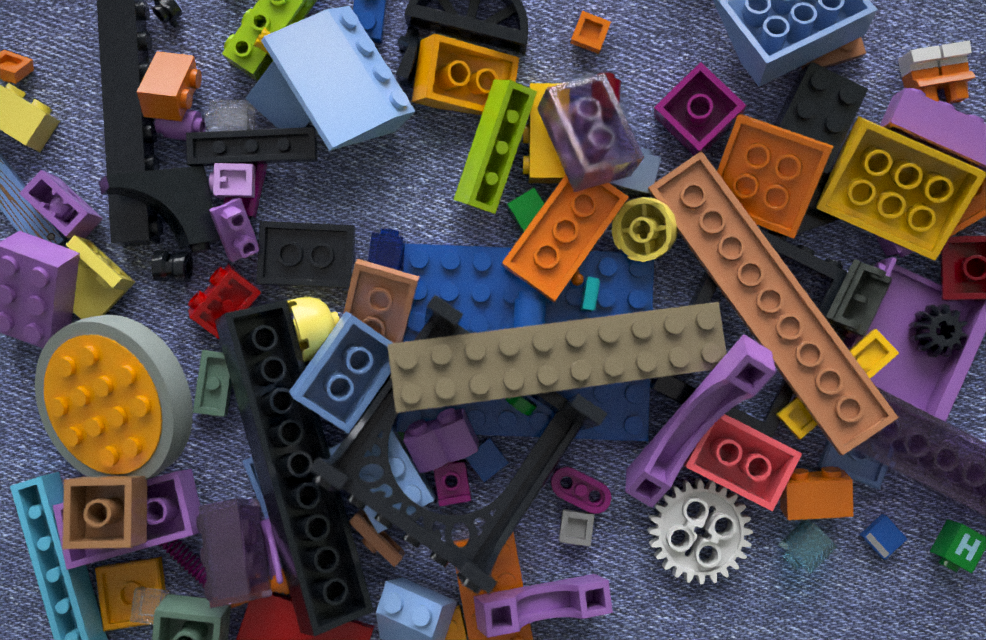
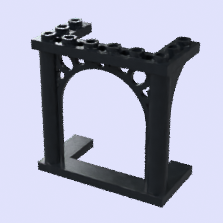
[310,295,607,594]

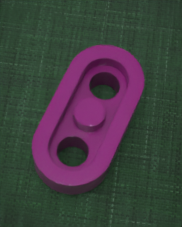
[550,466,611,514]

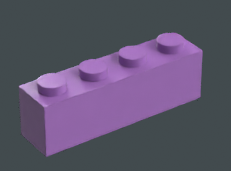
[880,88,986,179]

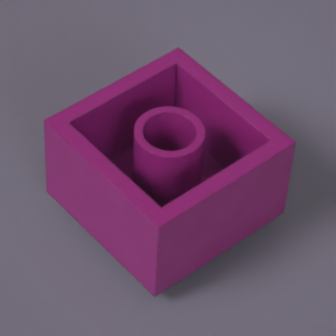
[654,62,747,155]

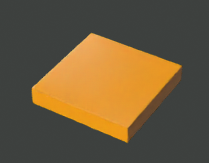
[95,556,167,631]

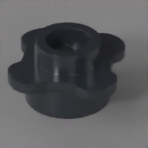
[152,0,182,28]

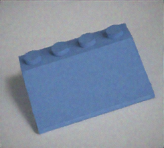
[713,0,877,87]

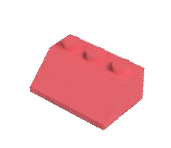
[683,414,802,512]

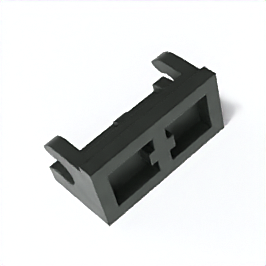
[826,259,892,337]

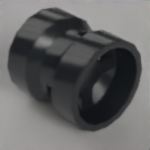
[151,250,193,283]

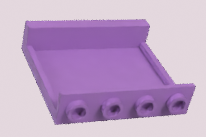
[843,257,986,422]

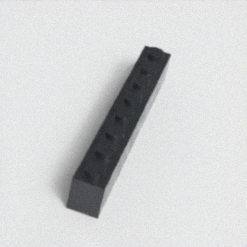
[97,0,163,247]

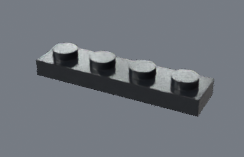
[186,127,318,167]

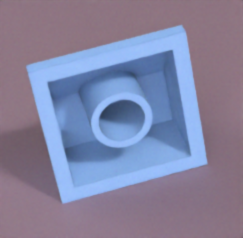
[376,577,457,640]

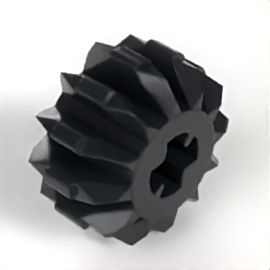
[908,304,969,357]

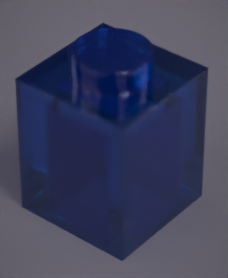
[368,229,406,271]

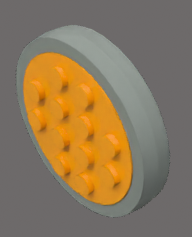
[35,315,193,479]

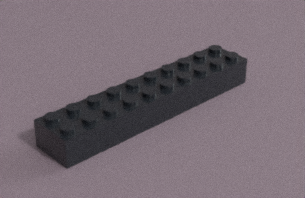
[214,300,374,636]

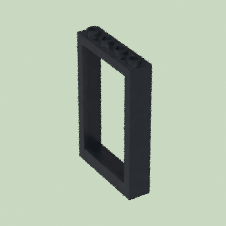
[650,225,848,438]

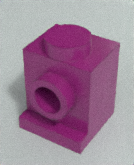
[433,459,472,506]

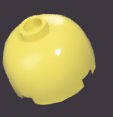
[612,197,678,262]
[287,297,340,362]

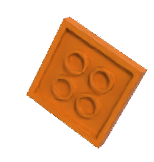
[717,114,834,239]

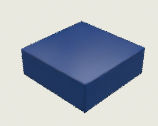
[465,437,509,482]

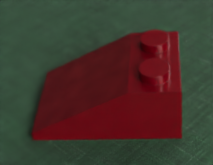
[940,235,986,301]

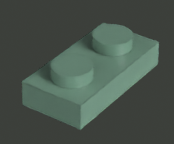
[193,350,232,417]

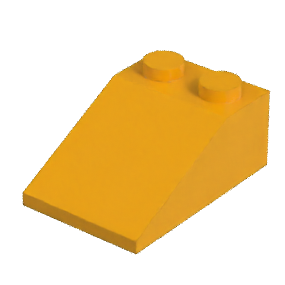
[411,34,519,115]

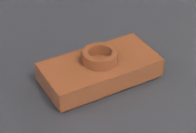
[349,509,405,567]

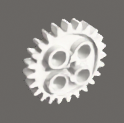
[647,478,753,584]

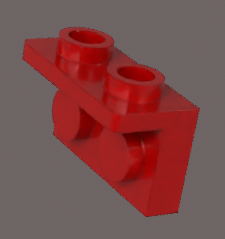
[188,263,262,340]

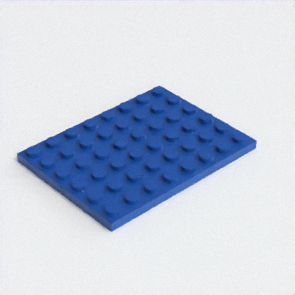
[396,244,654,442]

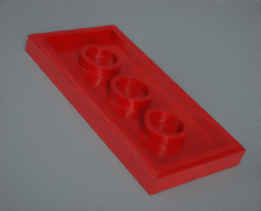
[236,593,375,640]

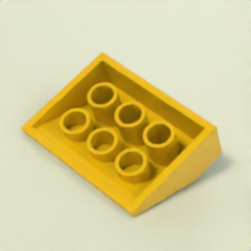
[816,116,986,261]

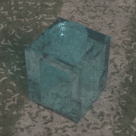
[778,519,838,574]

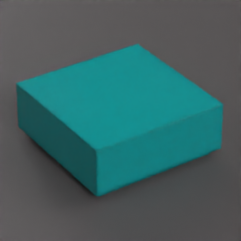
[580,277,600,312]

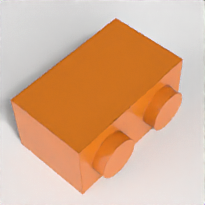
[137,51,202,122]
[780,466,854,520]

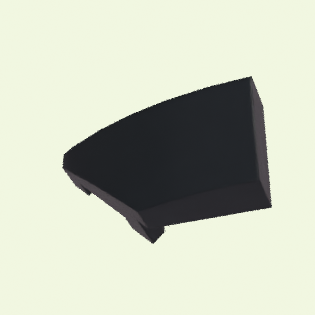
[396,26,420,88]

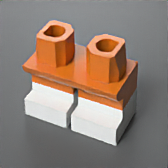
[898,40,975,104]

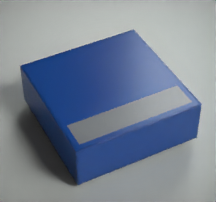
[859,514,907,560]

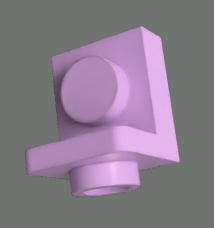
[209,163,255,200]

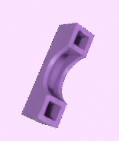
[474,574,613,638]

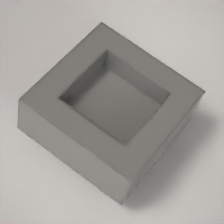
[558,509,595,547]

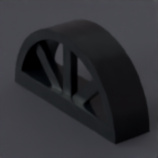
[404,0,528,54]

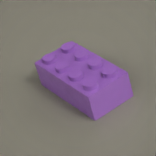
[53,469,206,570]

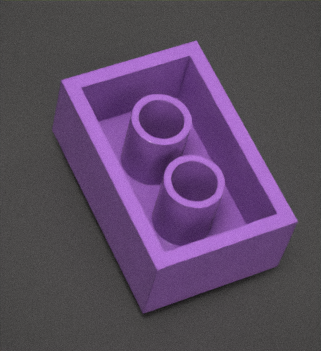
[0,231,80,348]

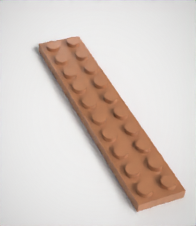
[648,151,899,455]

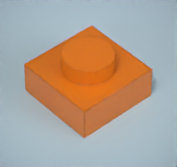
[570,11,611,54]
[0,50,34,84]

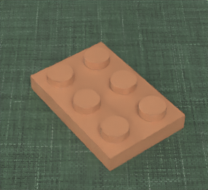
[343,259,420,343]

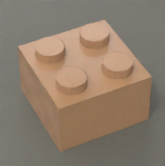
[63,476,147,549]

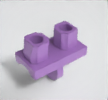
[209,197,259,262]

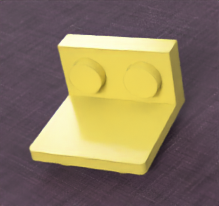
[66,235,135,319]

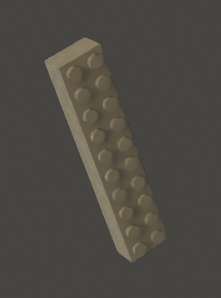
[387,302,727,413]

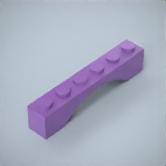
[625,334,776,508]

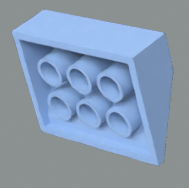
[261,6,416,151]

